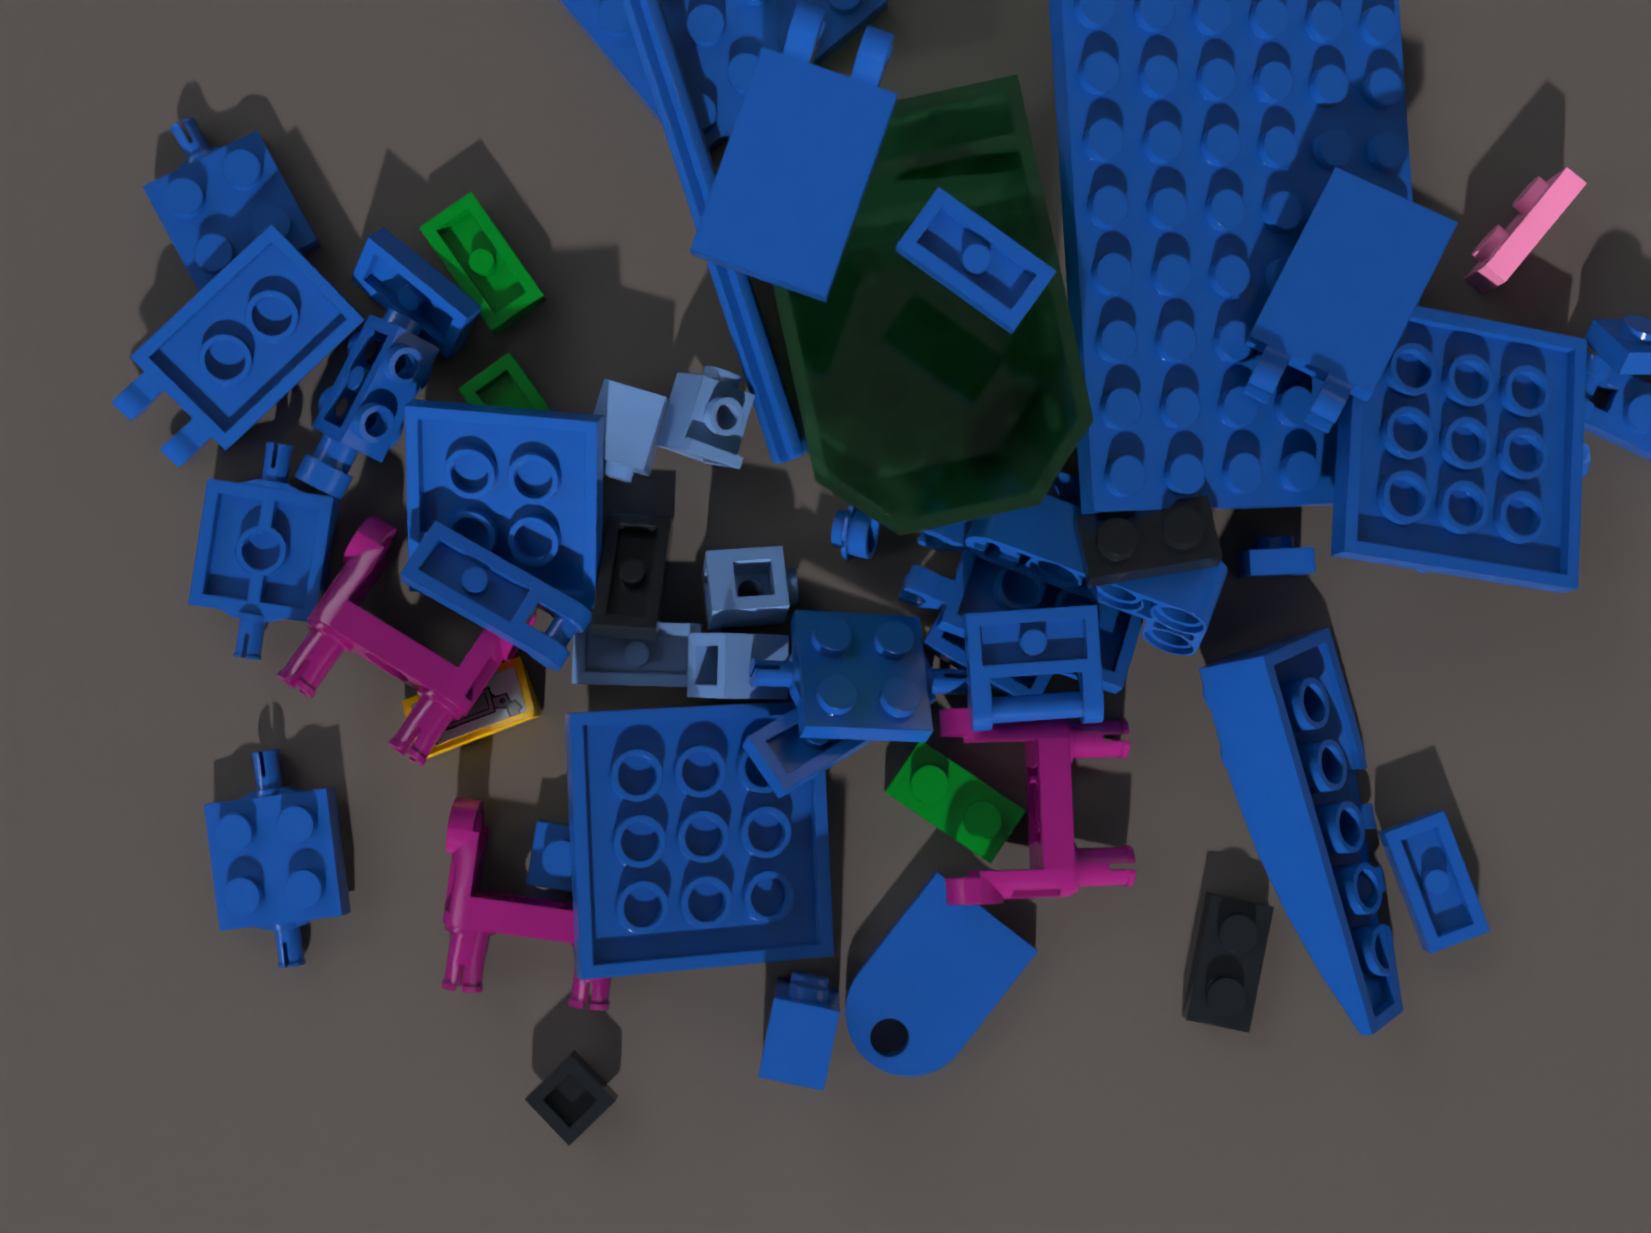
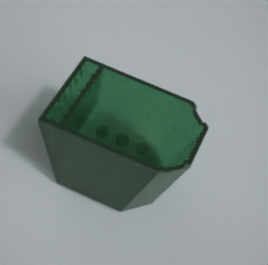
[769,74,1094,536]

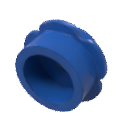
[831,500,880,562]

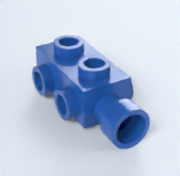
[294,308,440,500]

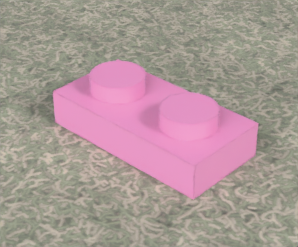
[1465,167,1587,294]

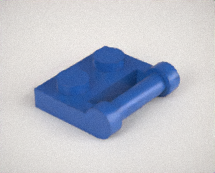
[963,605,1104,732]

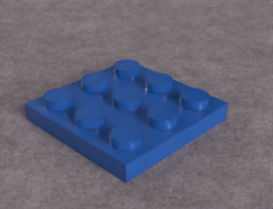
[405,399,604,608]

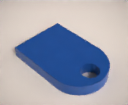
[845,870,1038,1077]

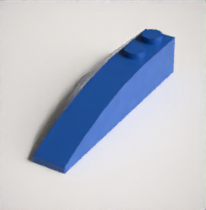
[1199,627,1403,1035]

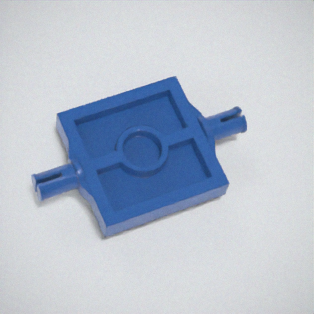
[142,117,321,291]
[188,442,340,660]
[749,610,968,742]
[204,749,351,968]

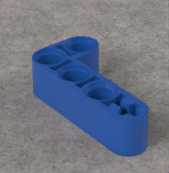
[965,480,1228,656]

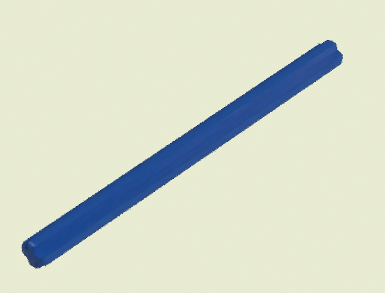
[621,0,806,464]

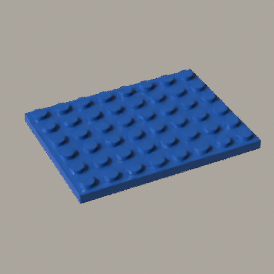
[1049,0,1420,514]

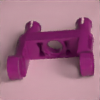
[277,515,537,766]
[939,708,1136,905]
[441,797,612,1010]

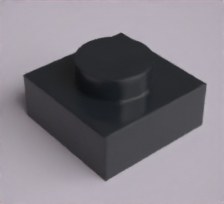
[525,1050,618,1146]

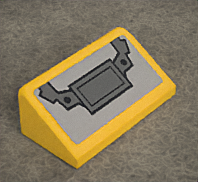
[402,656,543,759]

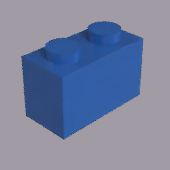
[758,970,840,1091]

